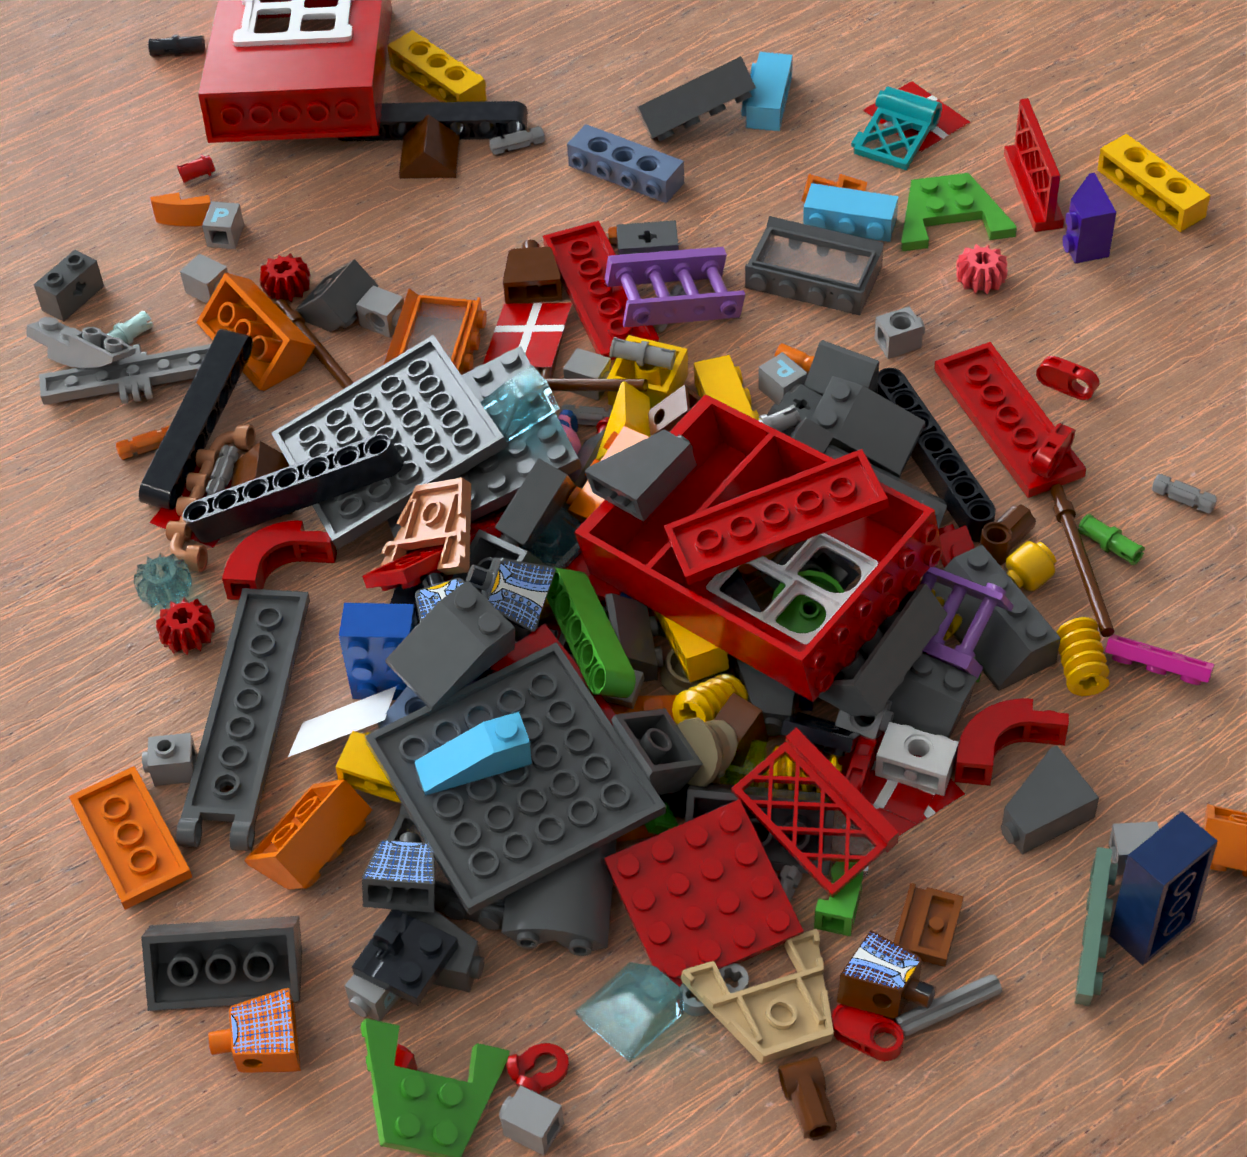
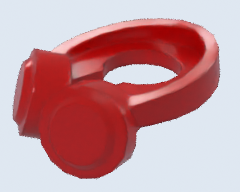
[507,1043,569,1095]

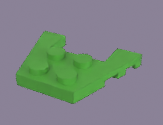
[901,173,1017,252]
[361,1018,510,1157]

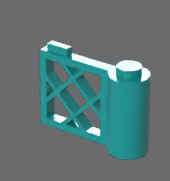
[851,86,942,171]

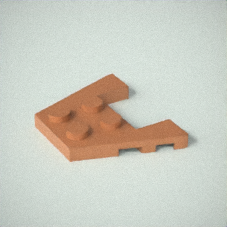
[372,478,471,575]

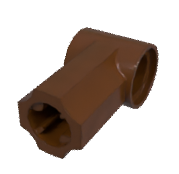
[979,504,1036,565]
[778,1056,837,1141]

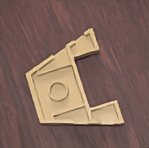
[681,929,834,1064]

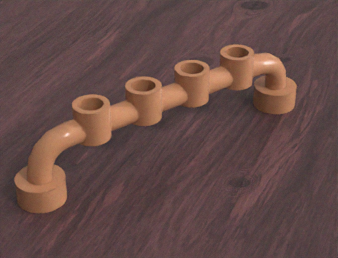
[166,424,256,572]

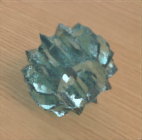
[134,552,192,609]

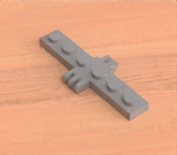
[39,344,211,405]

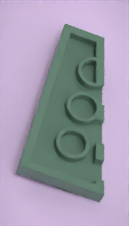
[1074,847,1118,1006]

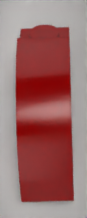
[222,520,337,600]
[954,698,1069,786]

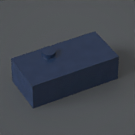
[1109,811,1218,965]

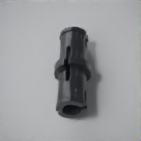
[148,35,206,57]

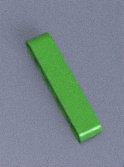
[546,567,636,698]

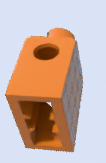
[208,988,301,1073]

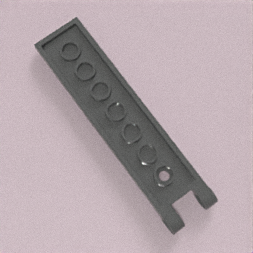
[176,588,310,851]

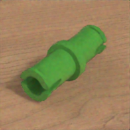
[1078,514,1145,565]

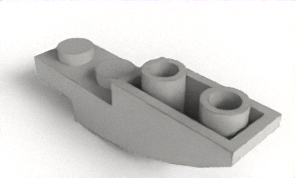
[27,317,136,368]

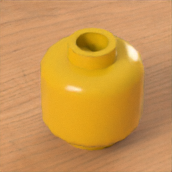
[1006,541,1057,591]

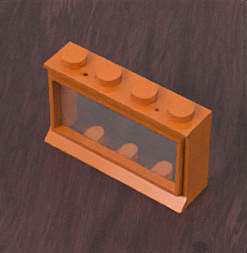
[383,288,487,375]

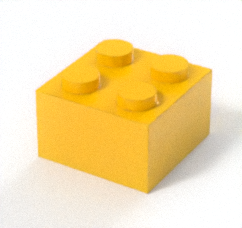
[607,335,688,409]

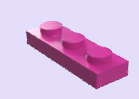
[1105,634,1215,685]

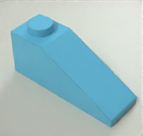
[414,712,532,796]

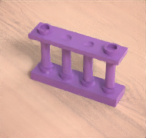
[604,247,745,327]
[920,567,1014,680]

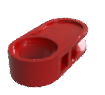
[1036,356,1100,400]
[1031,423,1076,479]
[846,736,879,795]
[831,1004,904,1061]

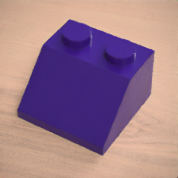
[1062,173,1116,264]

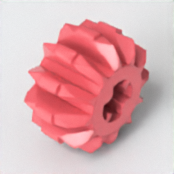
[956,244,1008,294]

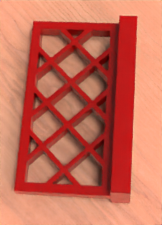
[1004,98,1065,232]
[731,727,899,898]

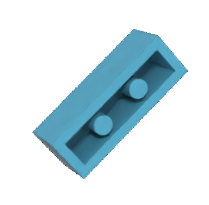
[741,52,793,131]
[803,183,899,242]

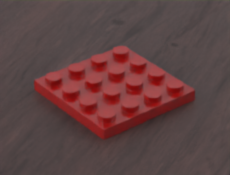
[604,799,804,996]

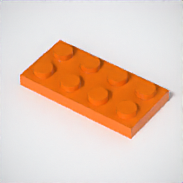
[69,766,193,910]

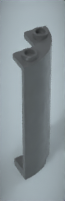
[502,839,617,956]

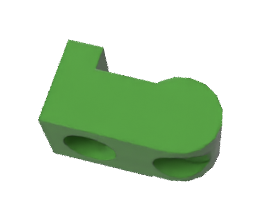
[814,862,863,936]

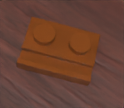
[894,883,964,967]

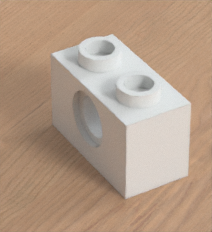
[875,722,959,796]

